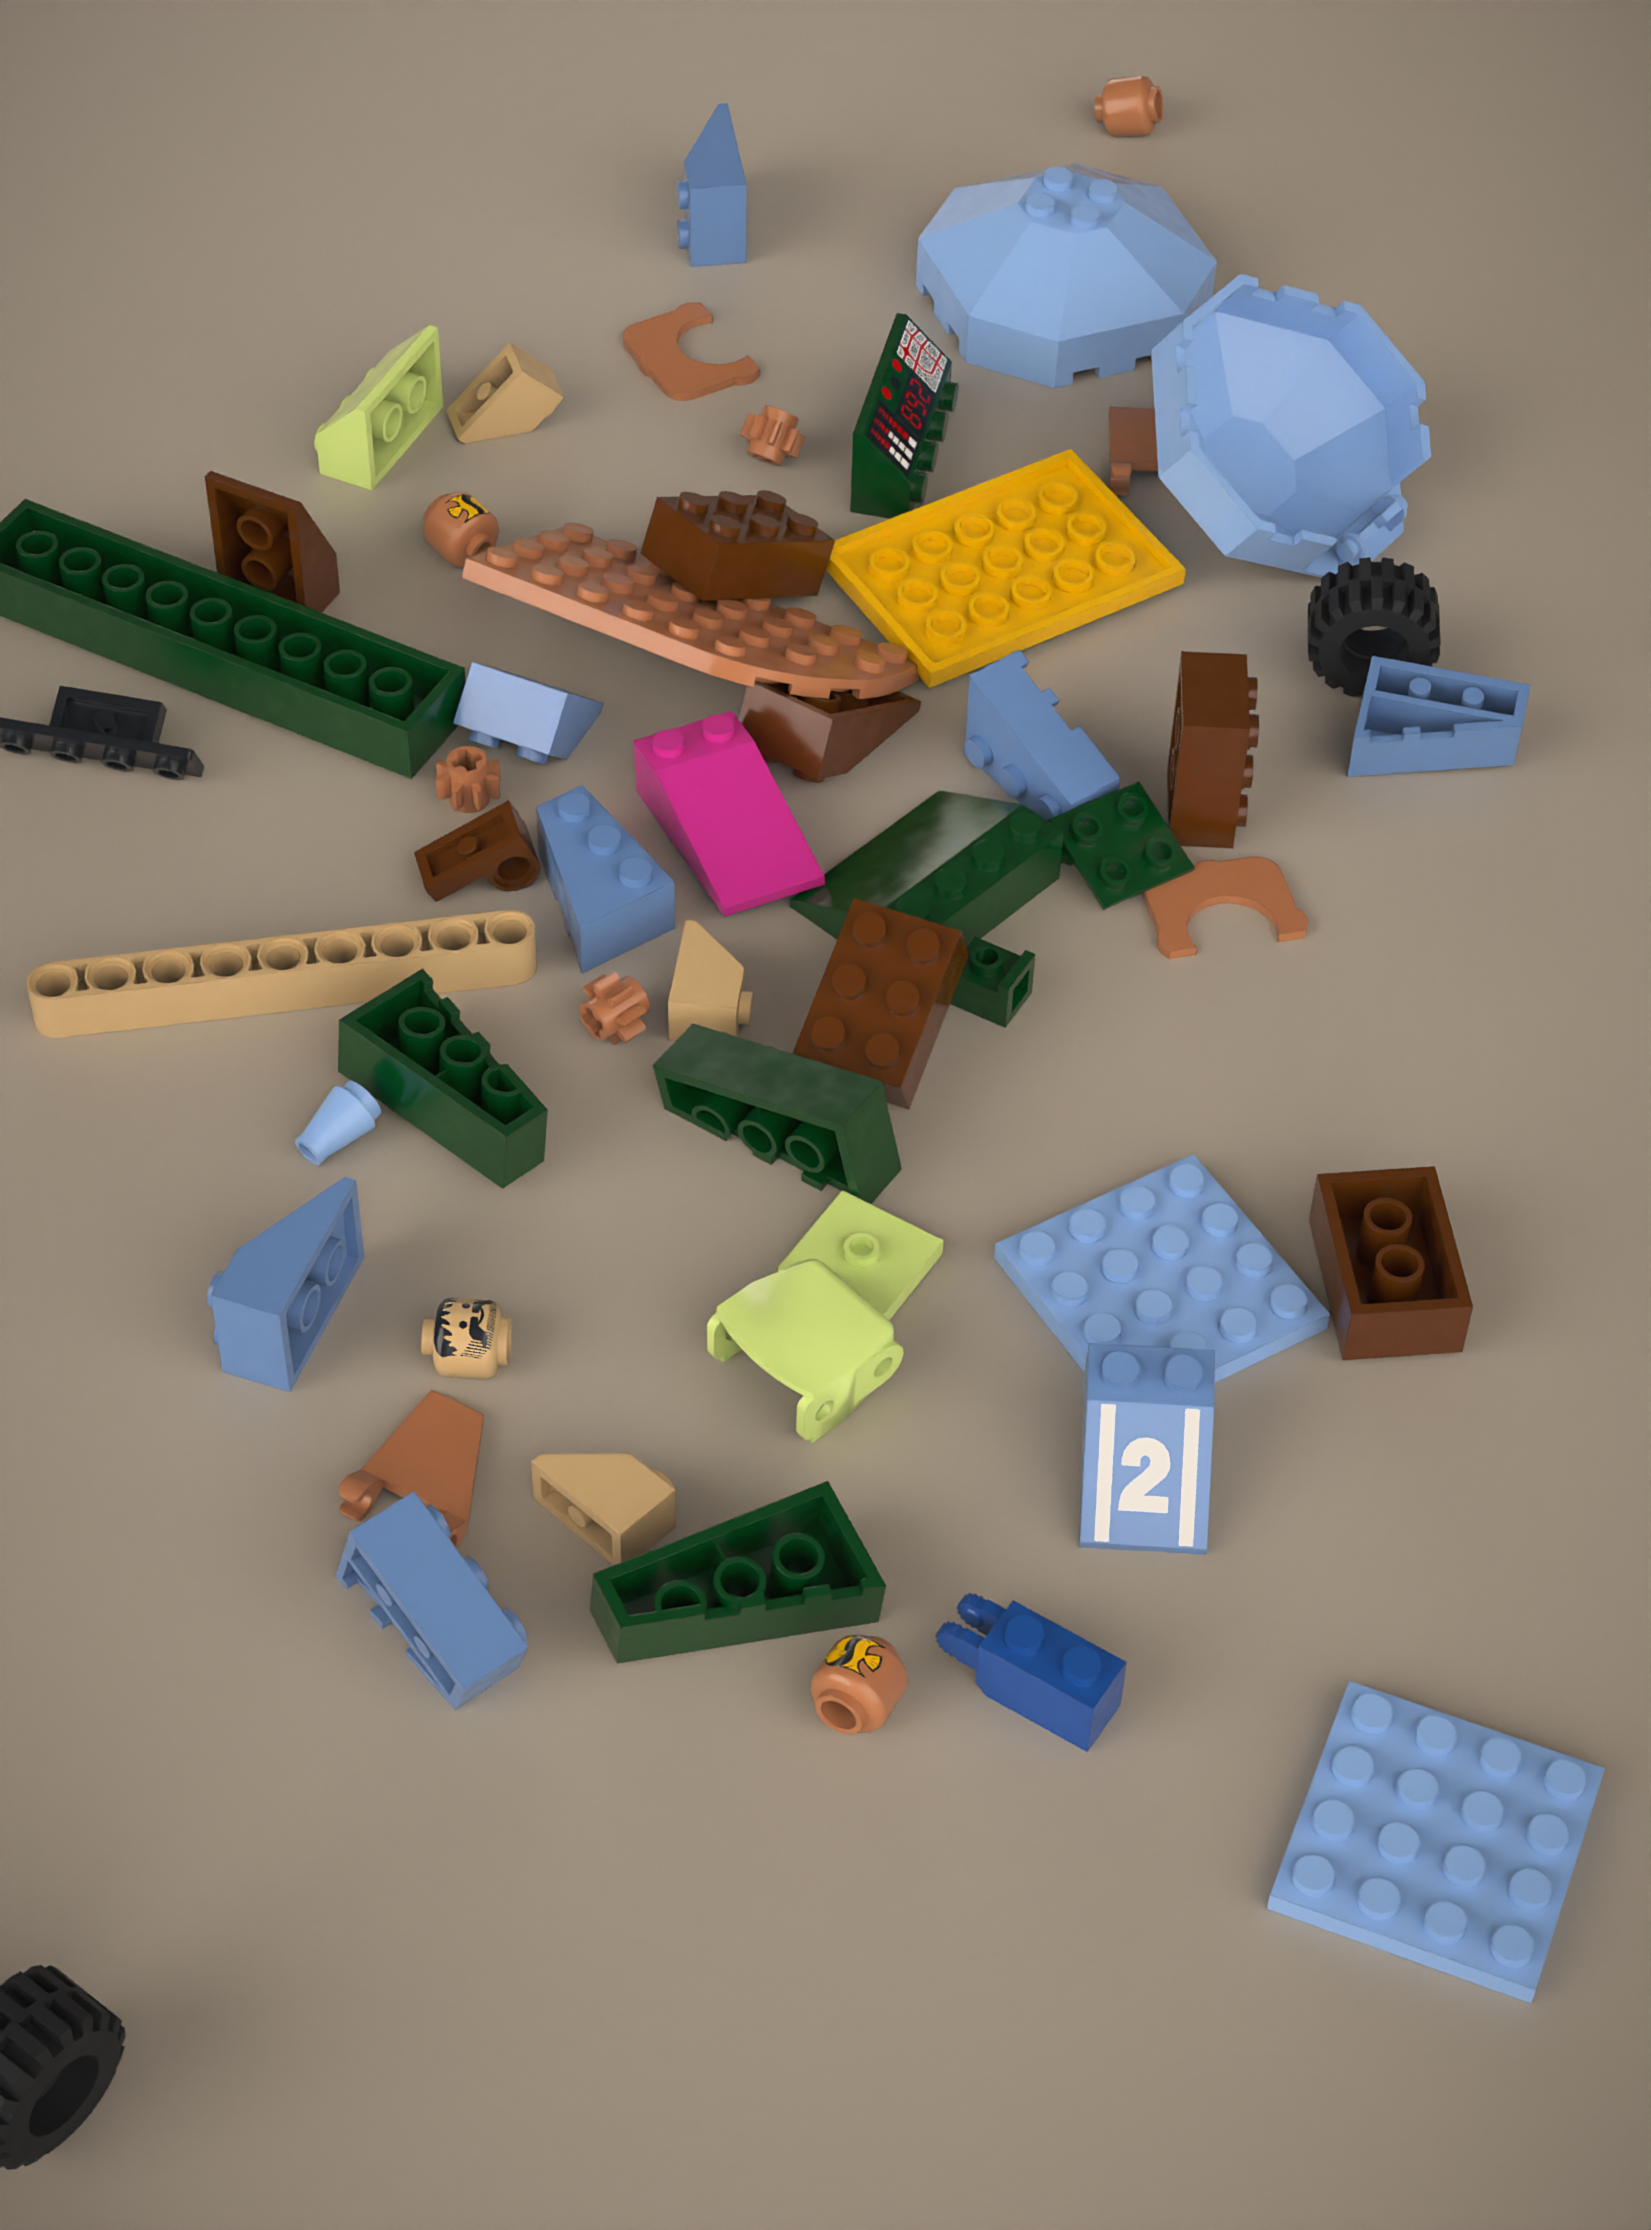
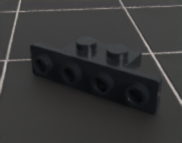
[0,686,204,780]

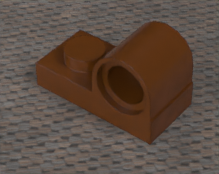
[414,800,540,902]

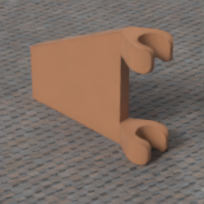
[1109,407,1158,496]
[339,1389,484,1549]

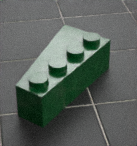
[338,968,548,1189]
[652,1023,902,1204]
[590,1481,886,1664]

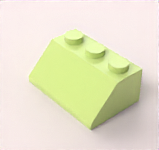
[314,325,443,491]

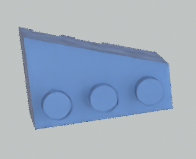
[964,650,1120,821]
[1347,656,1531,777]
[536,785,675,973]
[335,1491,529,1710]

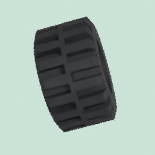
[1308,557,1441,697]
[0,1965,126,2170]

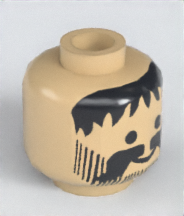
[421,1298,512,1379]

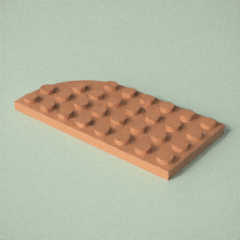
[462,523,920,699]

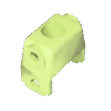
[707,1259,904,1443]

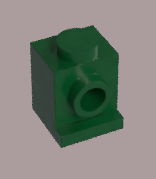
[950,937,1035,1028]

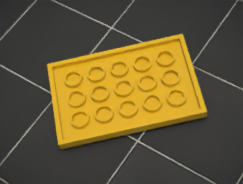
[826,449,1186,688]

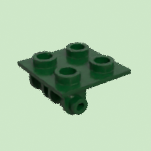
[1048,781,1195,910]

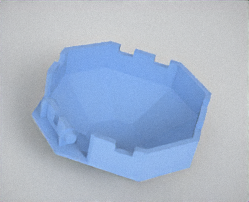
[916,163,1217,388]
[1151,274,1431,578]

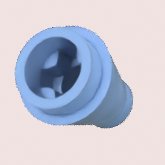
[295,1080,381,1165]

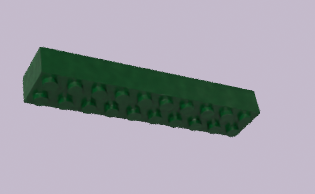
[0,499,466,779]

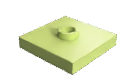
[778,1190,944,1320]

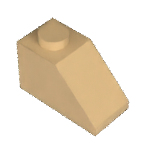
[446,342,564,444]
[668,920,754,1041]
[531,1453,676,1565]

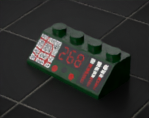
[850,313,958,519]

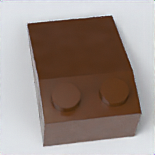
[205,471,340,613]
[738,681,922,783]

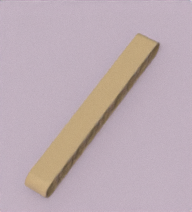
[26,910,537,1038]

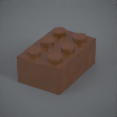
[640,490,835,601]
[1167,651,1259,848]
[792,898,969,1110]
[1309,1166,1473,1360]

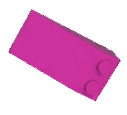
[633,711,825,917]

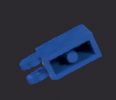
[935,1593,1127,1752]

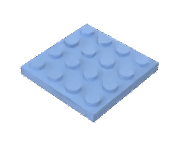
[994,1154,1330,1383]
[1267,1681,1605,2003]

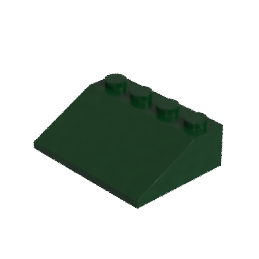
[790,790,1064,948]

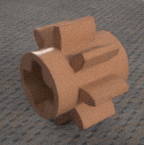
[740,405,806,466]
[435,746,501,813]
[579,972,650,1045]

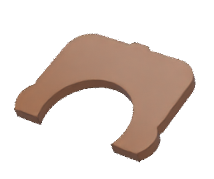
[623,302,760,401]
[1143,856,1308,959]

